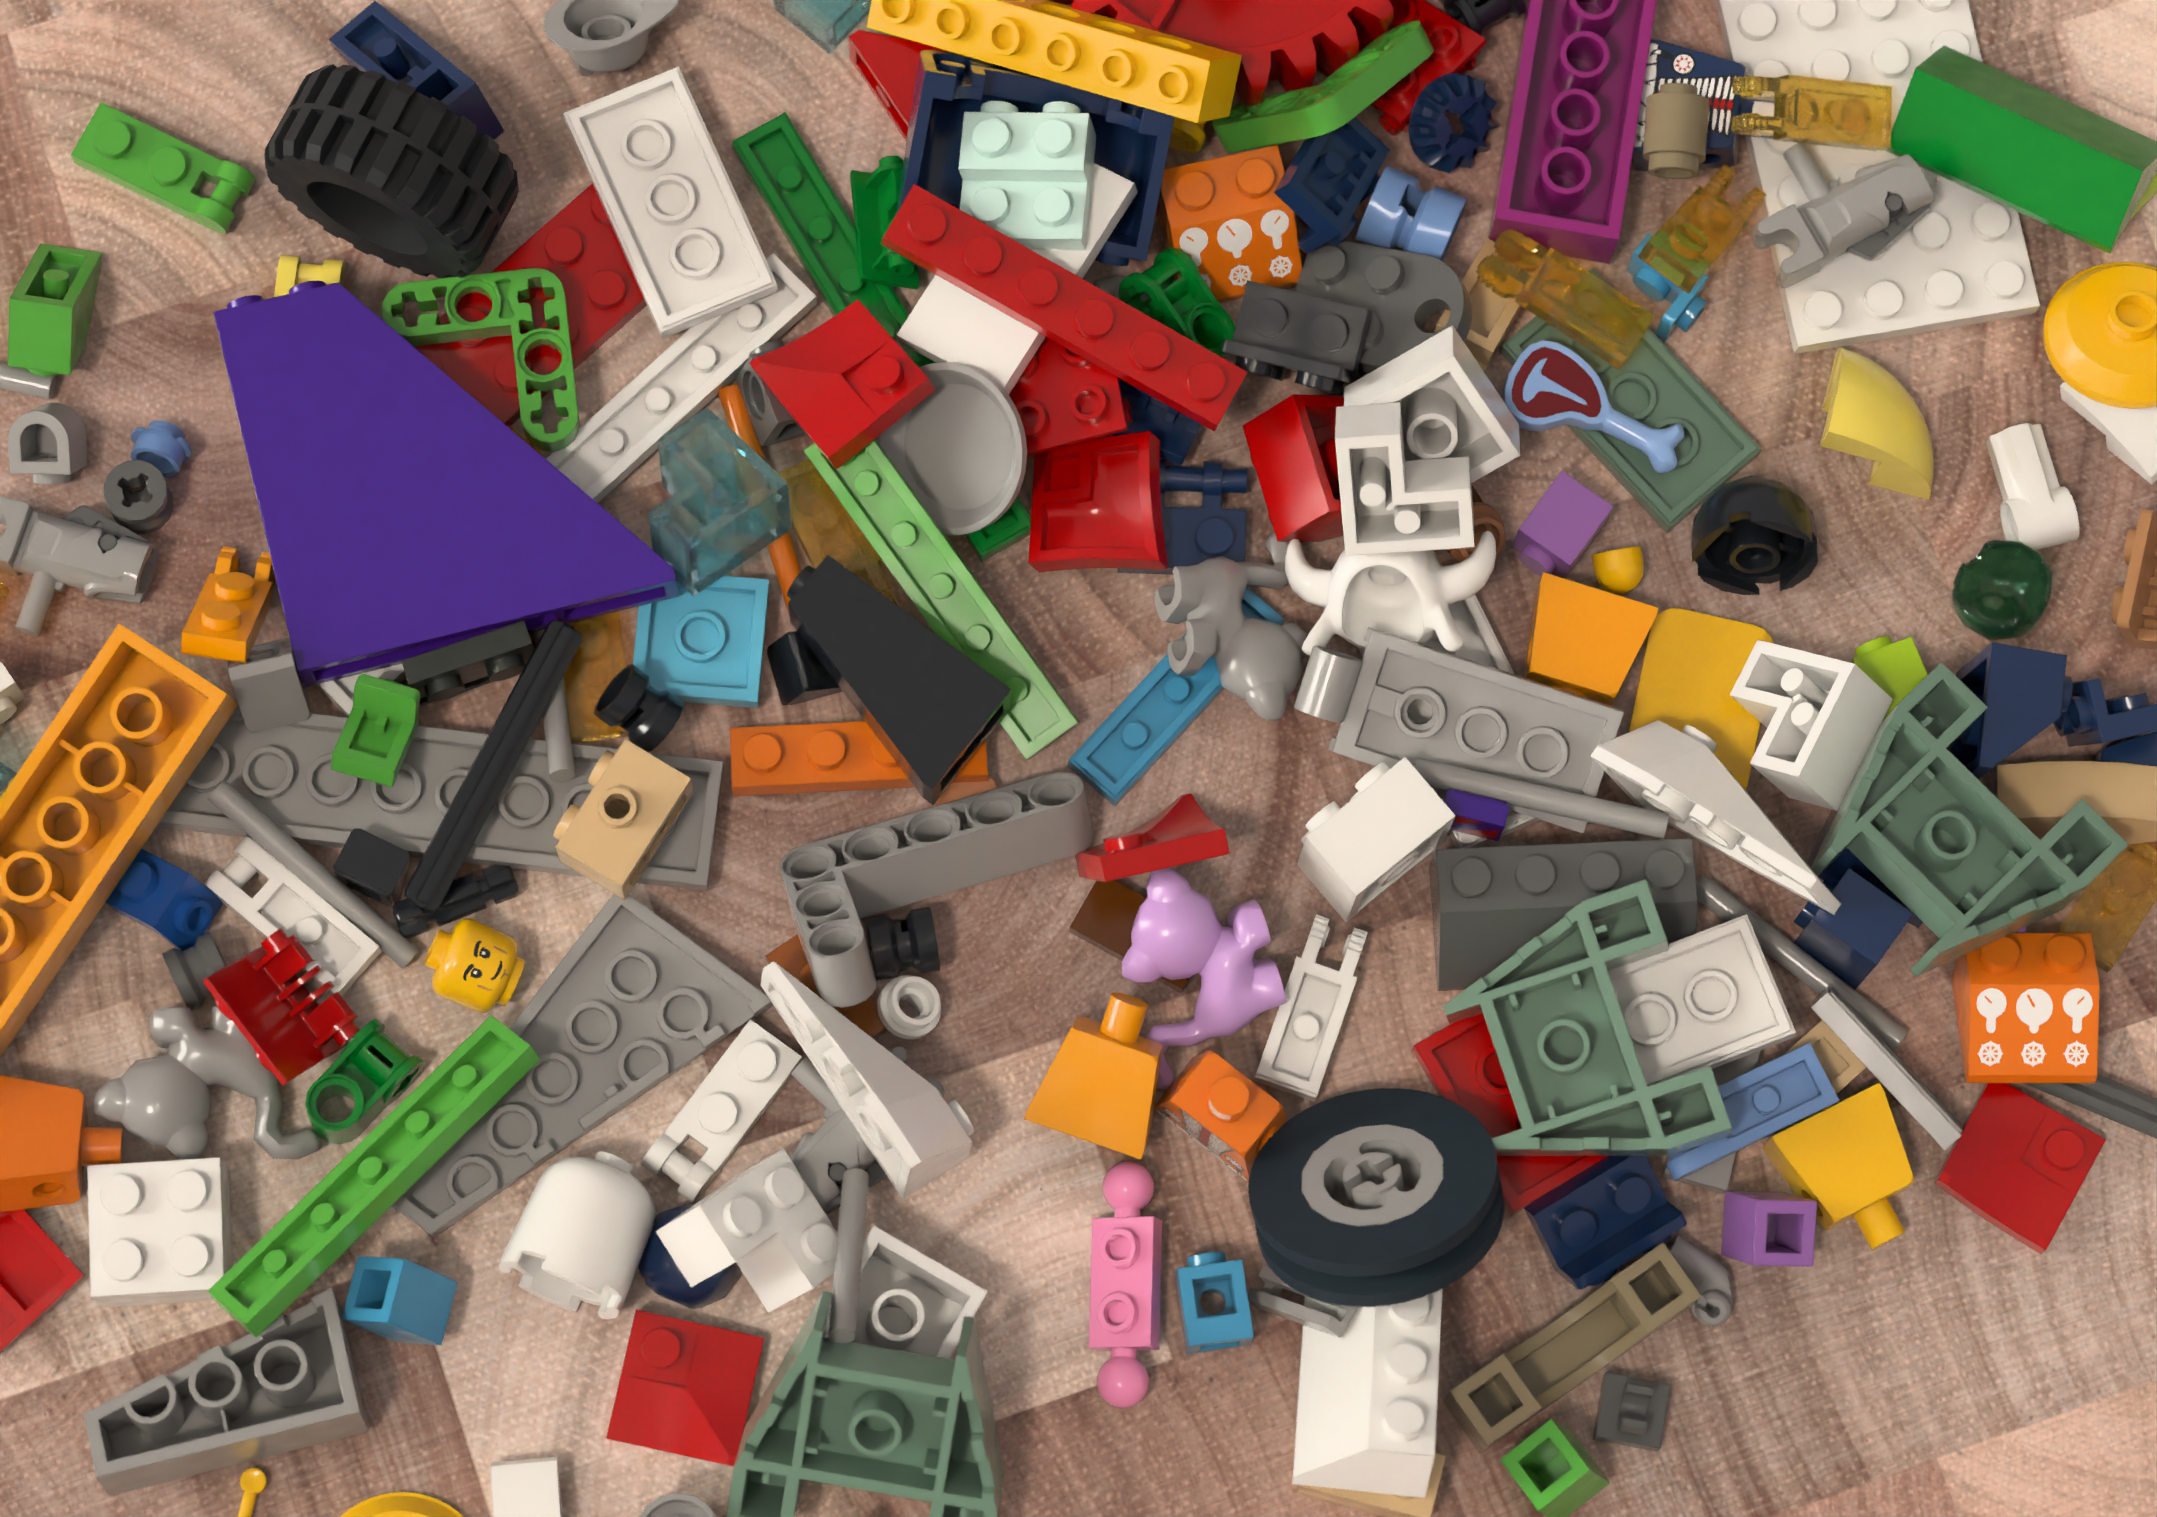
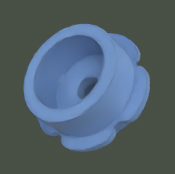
[131,421,192,477]

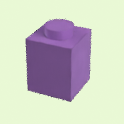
[1512,471,1614,579]
[1721,1190,1817,1267]

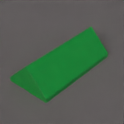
[1886,45,2157,254]

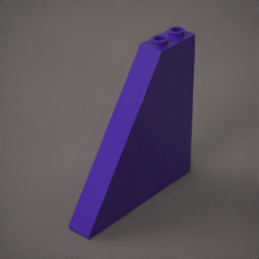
[213,281,679,687]

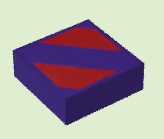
[1443,789,1510,841]

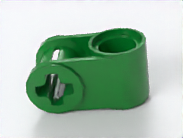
[1118,247,1235,357]
[305,1018,426,1144]

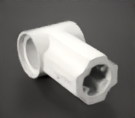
[1985,423,2080,555]

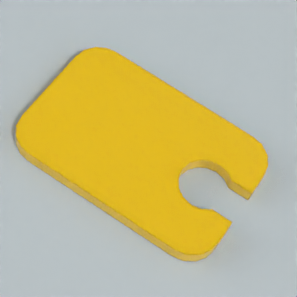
[1628,608,1774,790]

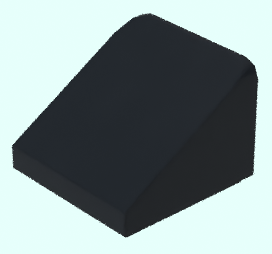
[767,631,843,706]
[333,828,410,908]

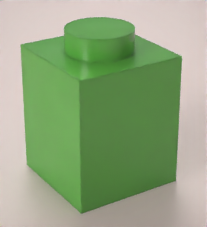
[1500,1419,1610,1517]

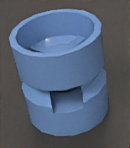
[1356,165,1468,261]

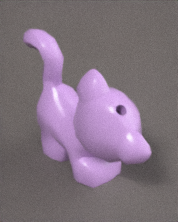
[1122,868,1287,1089]

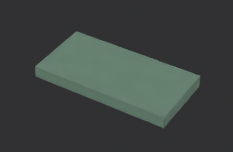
[1499,268,1762,533]

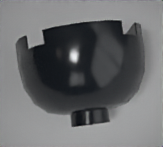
[1691,476,1818,595]

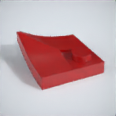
[749,299,935,470]
[1028,431,1168,573]
[1075,793,1230,882]
[1935,1083,2106,1254]
[0,1209,86,1354]
[606,1309,764,1467]

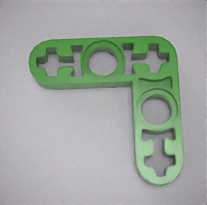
[1212,21,1434,153]
[381,268,580,452]

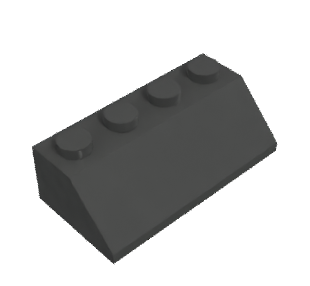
[1429,838,1698,991]

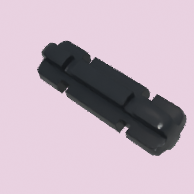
[393,864,519,938]

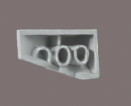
[1591,720,1841,915]

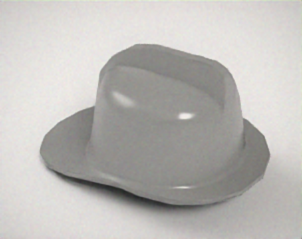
[543,0,681,76]

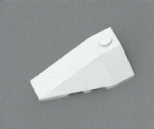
[761,961,974,1199]

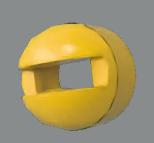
[1591,546,1644,594]

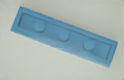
[1068,586,1285,807]

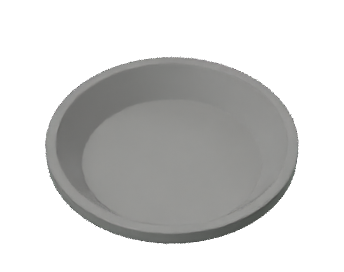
[876,362,1027,536]

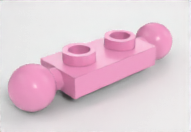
[1089,1161,1162,1408]

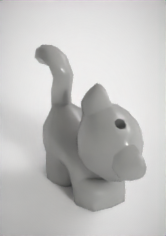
[1154,533,1308,722]
[93,1006,320,1160]

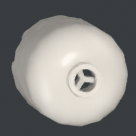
[498,1152,656,1320]

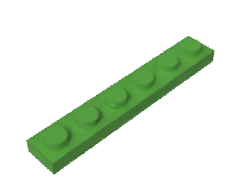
[804,439,1080,760]
[207,1015,540,1338]

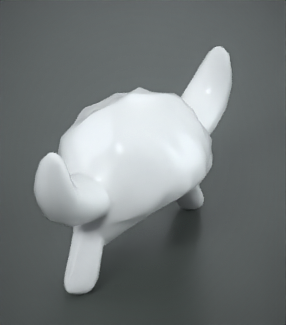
[1285,531,1496,656]

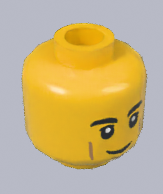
[424,918,526,1013]

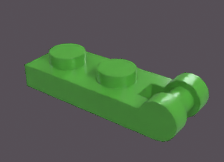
[71,102,256,234]

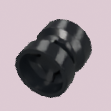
[594,664,684,752]
[866,907,940,981]

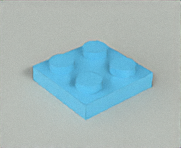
[633,571,770,708]

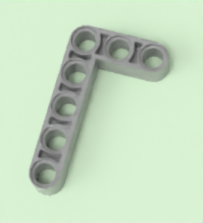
[780,772,1094,1007]

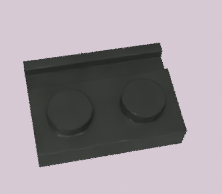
[401,620,534,707]

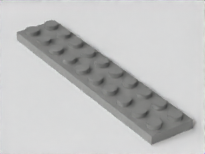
[156,705,724,891]

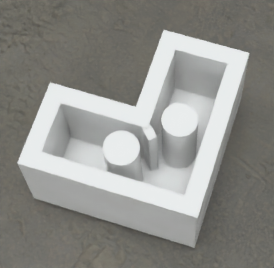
[1335,402,1474,556]
[1730,640,1893,811]
[655,1148,838,1313]

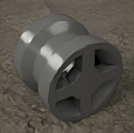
[103,460,173,535]
[162,931,227,1011]

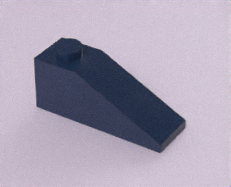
[328,1,504,140]

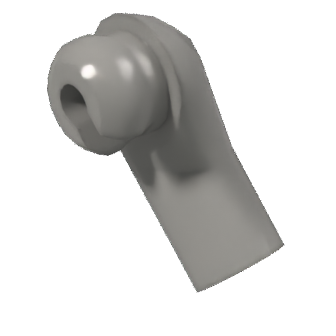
[1666,1235,1733,1327]

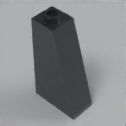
[787,554,1011,805]

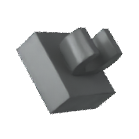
[1593,1372,1671,1452]

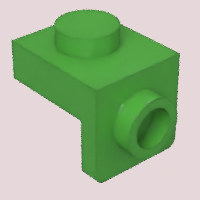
[331,674,420,787]

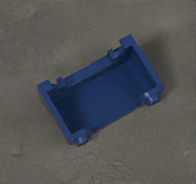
[897,50,1175,266]

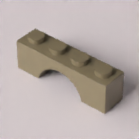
[1442,1243,1702,1454]

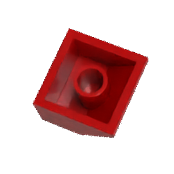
[1242,394,1344,542]

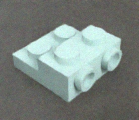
[958,101,1096,250]

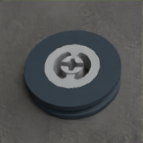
[1248,1088,1504,1307]

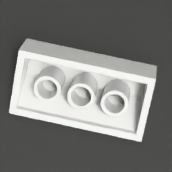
[1292,1289,1442,1498]

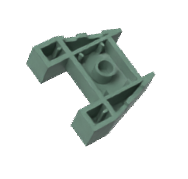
[1811,662,2129,977]
[1443,880,1732,1156]
[726,1291,1005,1517]

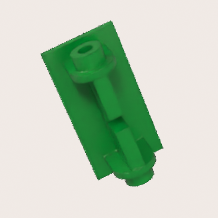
[850,155,920,290]

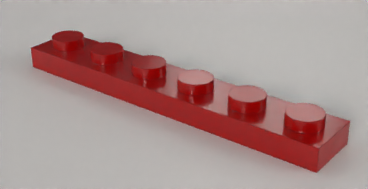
[881,184,1248,431]

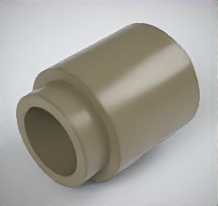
[1643,83,1709,179]

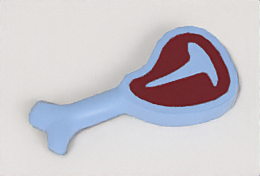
[1503,340,1685,474]

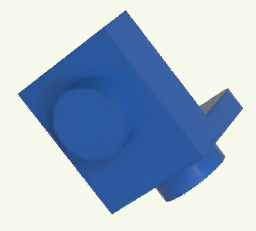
[105,849,222,951]

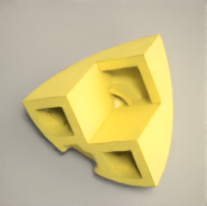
[1820,347,1934,500]

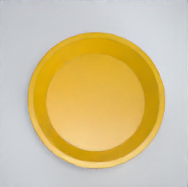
[2043,262,2157,409]

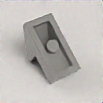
[228,637,310,733]

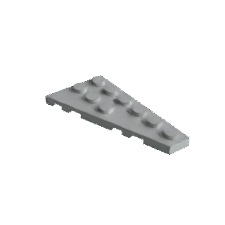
[392,894,774,1238]

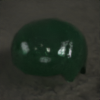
[1951,540,2053,641]

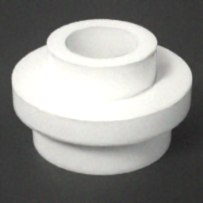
[877,975,941,1040]

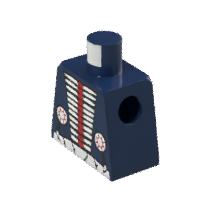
[1632,39,1781,171]

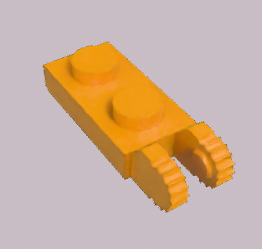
[181,546,276,663]

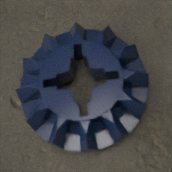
[1409,73,1498,173]

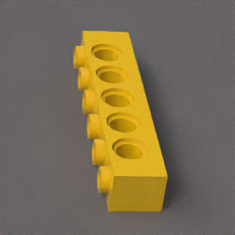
[867,0,1242,123]

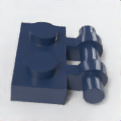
[1118,459,1247,575]

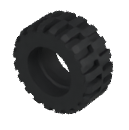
[264,64,519,279]

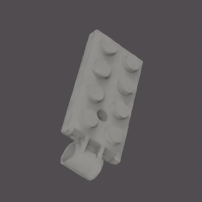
[1294,627,1624,833]

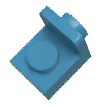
[1627,233,1709,341]

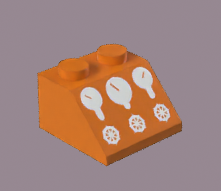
[1156,145,1302,303]
[1951,933,2100,1083]

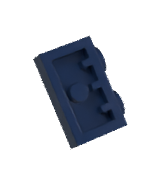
[1274,117,1390,254]
[2054,678,2157,747]
[1524,1156,1687,1290]

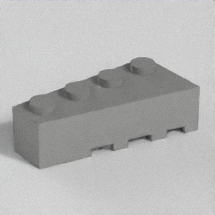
[84,1287,369,1496]

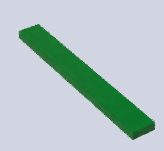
[731,112,1031,562]

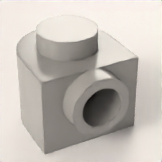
[8,402,88,484]

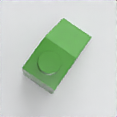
[8,243,102,376]

